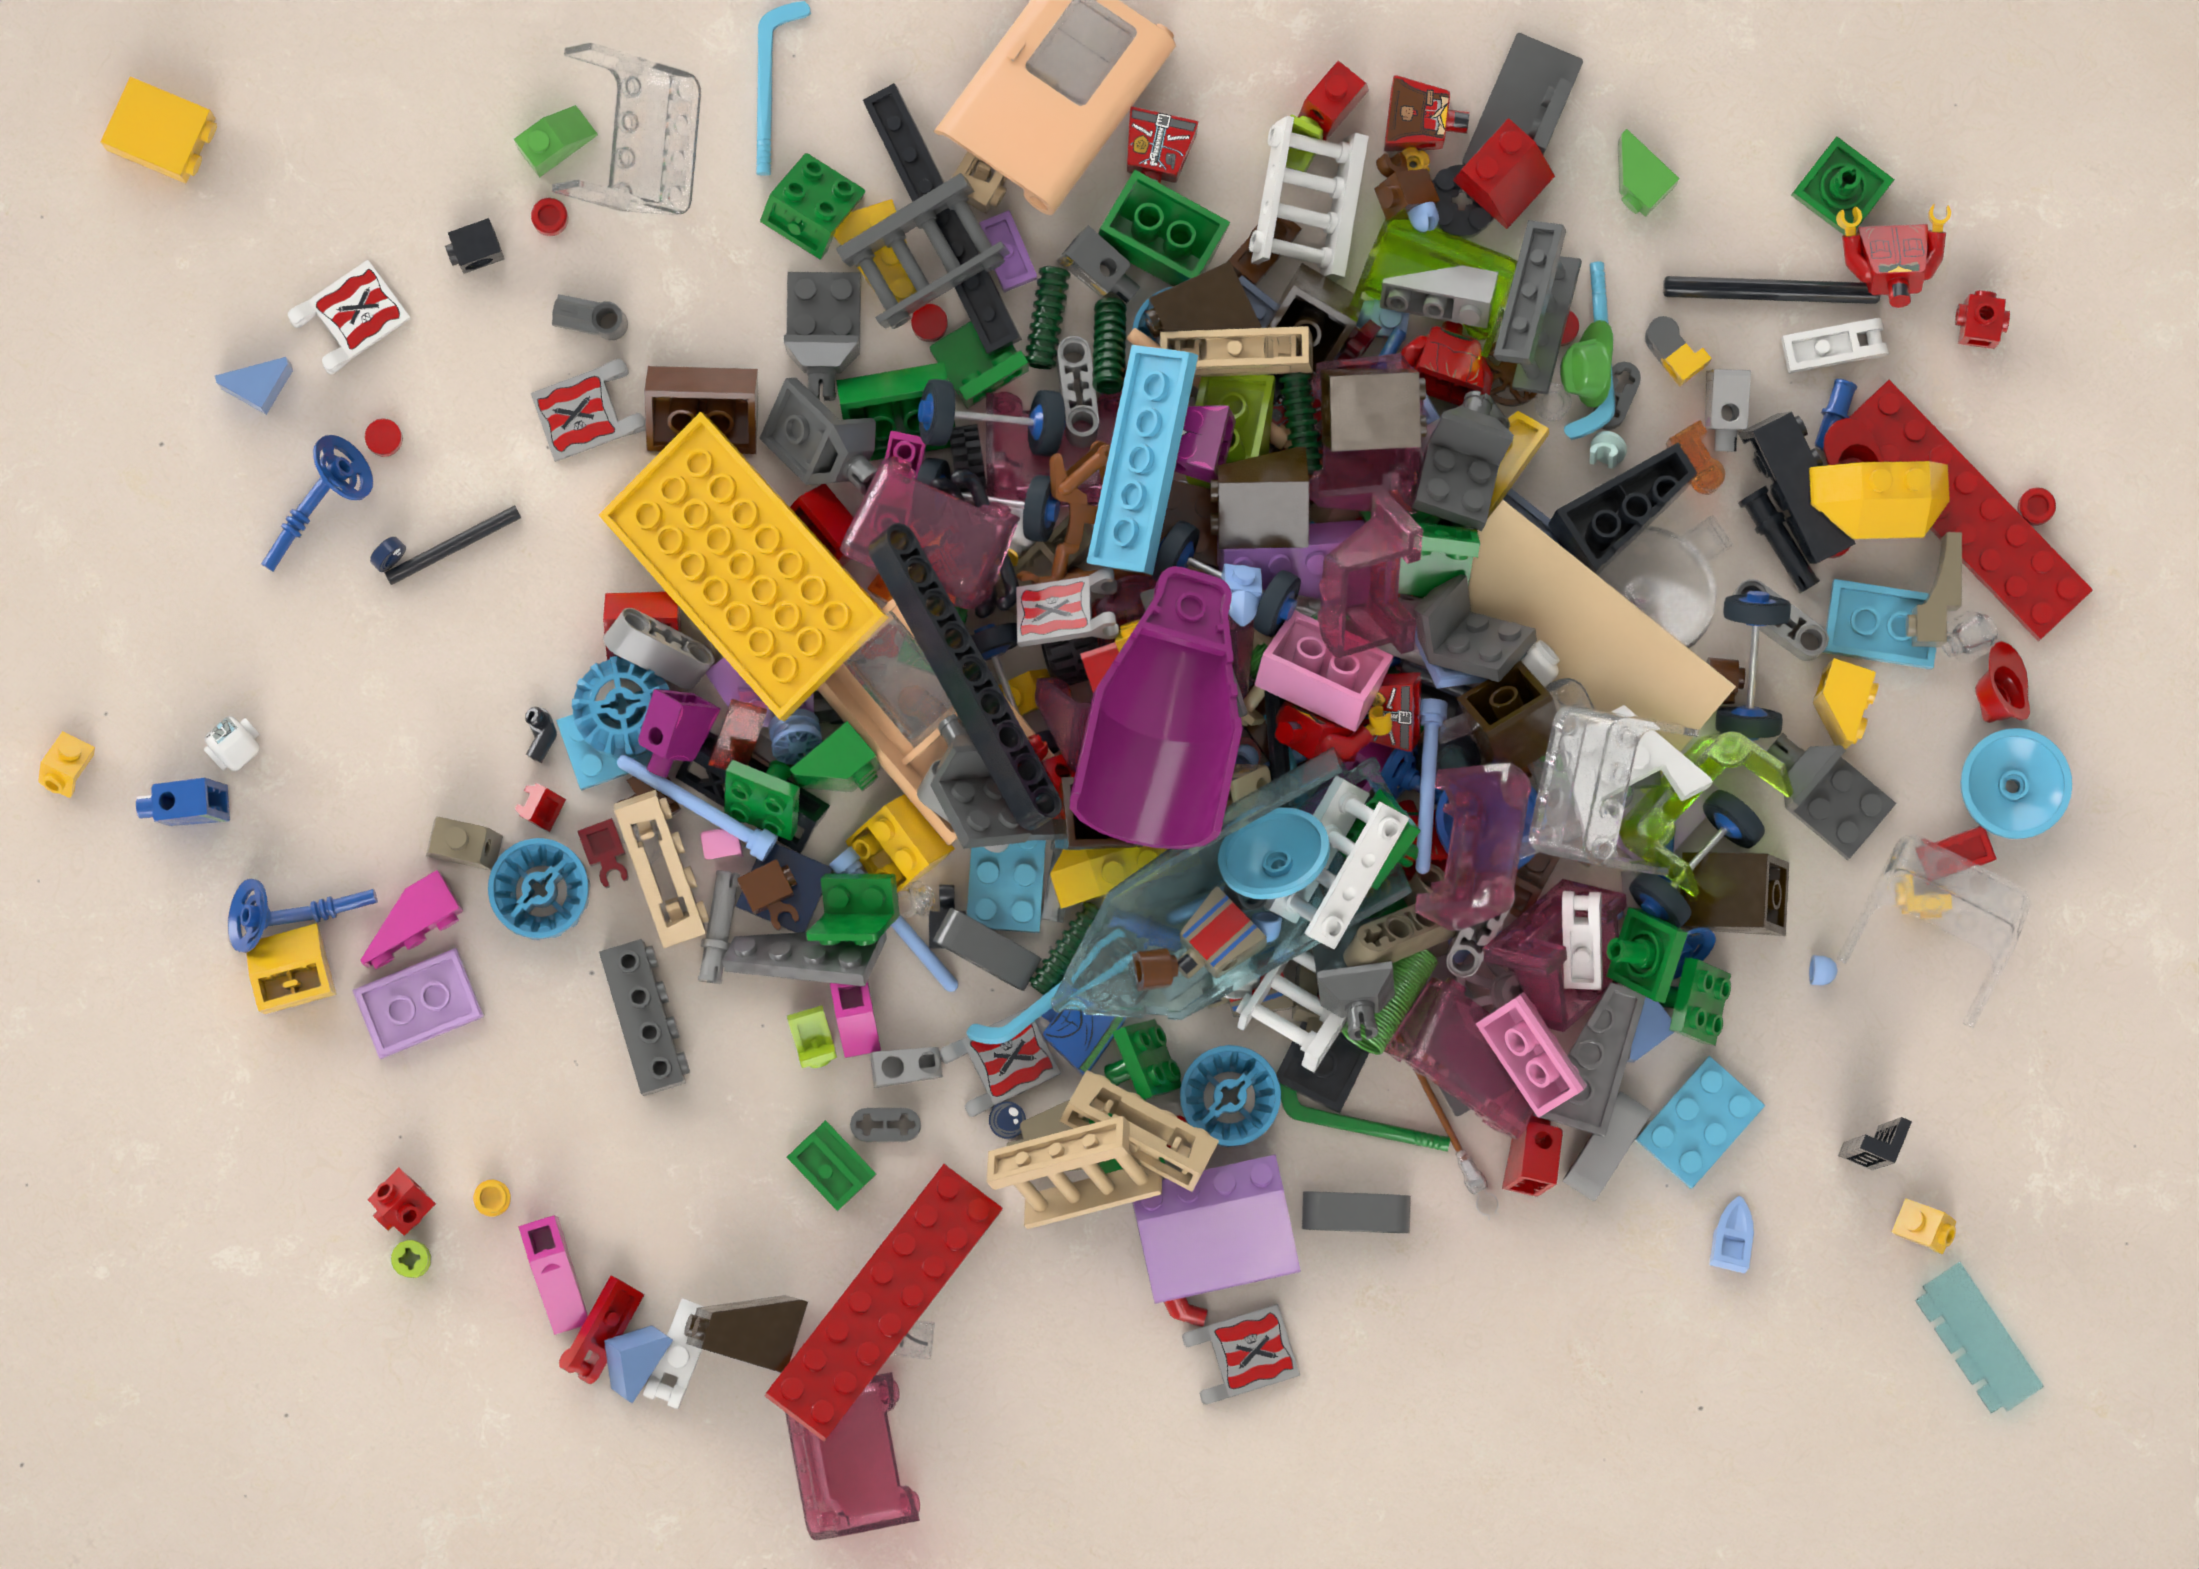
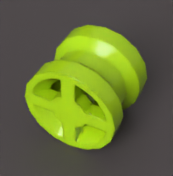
[391,1240,431,1278]

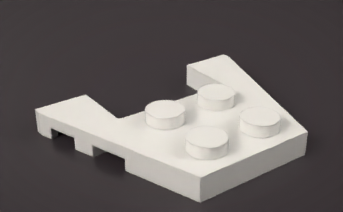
[1559,705,1713,850]

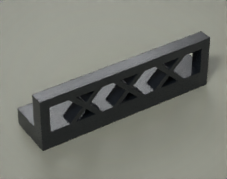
[675,732,830,854]
[1838,1117,1912,1170]

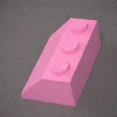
[1255,610,1393,732]
[1476,992,1587,1118]

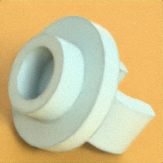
[1590,431,1627,469]

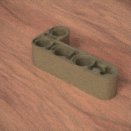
[1343,864,1470,967]

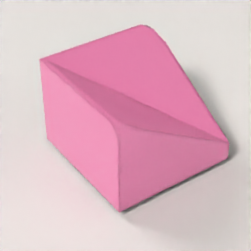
[700,828,743,860]

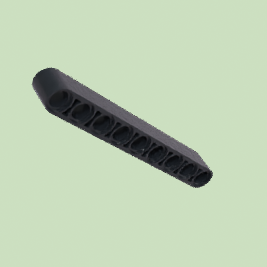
[869,523,1062,830]

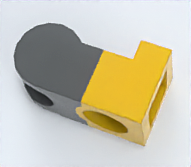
[1645,316,1712,387]

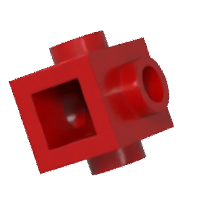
[1955,290,2010,349]
[367,1167,436,1236]

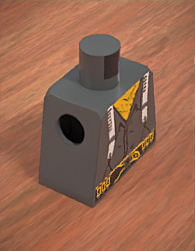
[1056,225,1140,304]

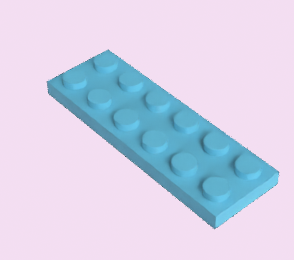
[1086,345,1198,575]

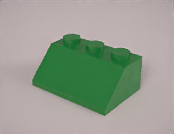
[1098,170,1230,286]
[836,362,956,461]
[790,721,880,792]

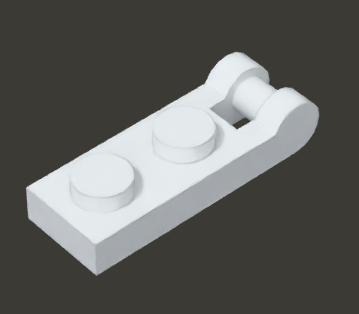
[1781,318,1889,374]
[1562,891,1603,990]
[643,1298,704,1409]

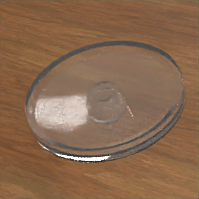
[1598,526,1717,648]

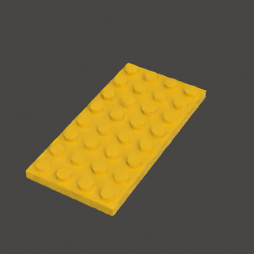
[599,412,889,722]

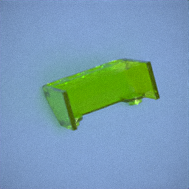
[1350,218,1518,358]
[1618,732,1794,898]

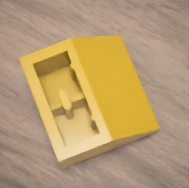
[1813,658,1879,749]
[845,794,955,894]
[246,923,337,1014]

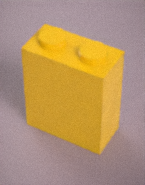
[100,76,217,184]

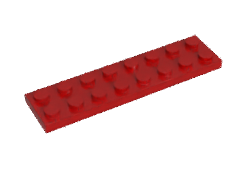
[1849,379,2093,642]
[764,1164,1003,1442]

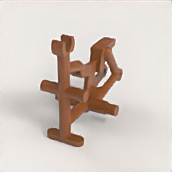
[1017,440,1155,585]

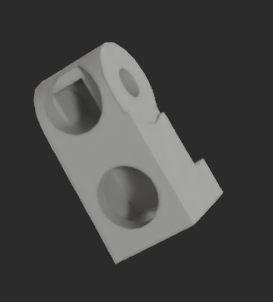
[870,1047,943,1088]

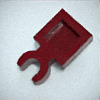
[1336,319,1382,368]
[577,818,629,889]

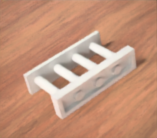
[1249,116,1369,282]
[1264,775,1409,950]
[1236,897,1347,1072]

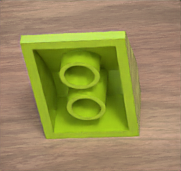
[1185,375,1275,489]

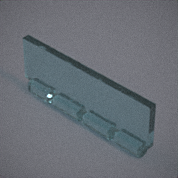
[1915,1262,2044,1413]

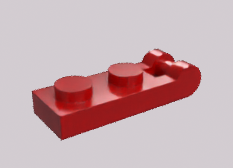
[559,1276,645,1384]

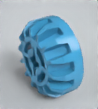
[572,656,670,758]
[488,838,590,940]
[1180,1045,1281,1147]

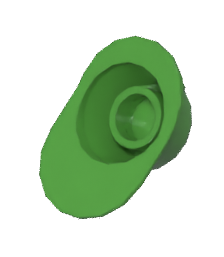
[1560,320,1613,408]

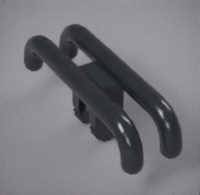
[929,469,1019,618]

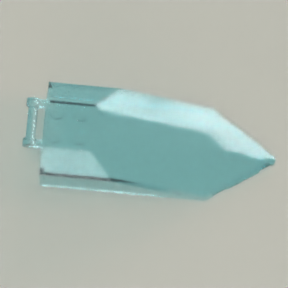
[1051,747,1412,1020]

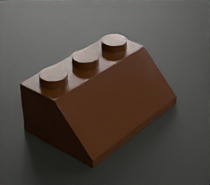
[644,366,758,454]

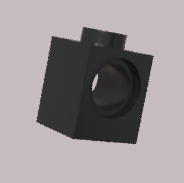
[445,218,505,274]

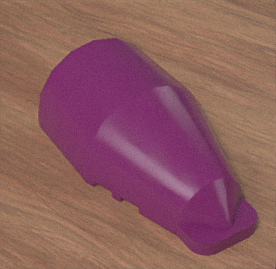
[1070,566,1243,849]

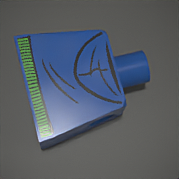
[136,777,230,826]
[1041,992,1126,1076]

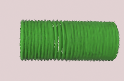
[1341,949,1438,1055]

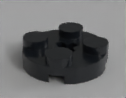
[1432,165,1494,239]

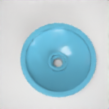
[1960,728,2072,839]
[1218,808,1330,899]

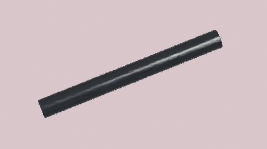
[384,505,521,585]

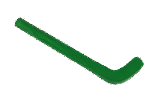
[1280,1084,1450,1152]

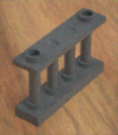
[836,173,1010,329]
[1494,220,1582,394]

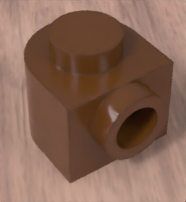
[1706,657,1745,705]
[1132,948,1178,992]

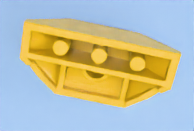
[1809,461,1949,539]
[1050,846,1201,909]

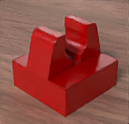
[515,783,566,832]

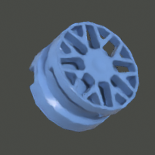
[768,709,822,765]

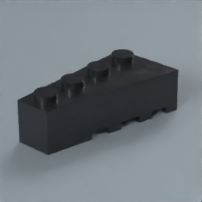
[1738,411,1856,564]
[1548,443,1698,575]

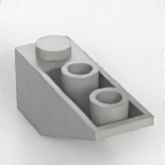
[1380,265,1498,328]

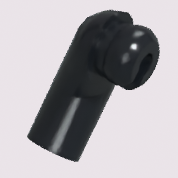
[525,706,557,764]

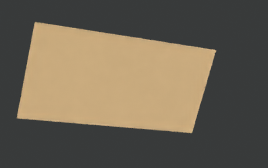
[1424,500,1736,794]

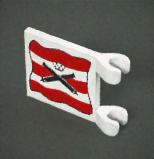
[288,260,411,374]

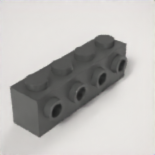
[599,939,690,1096]

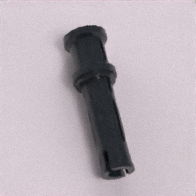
[1738,486,1820,593]

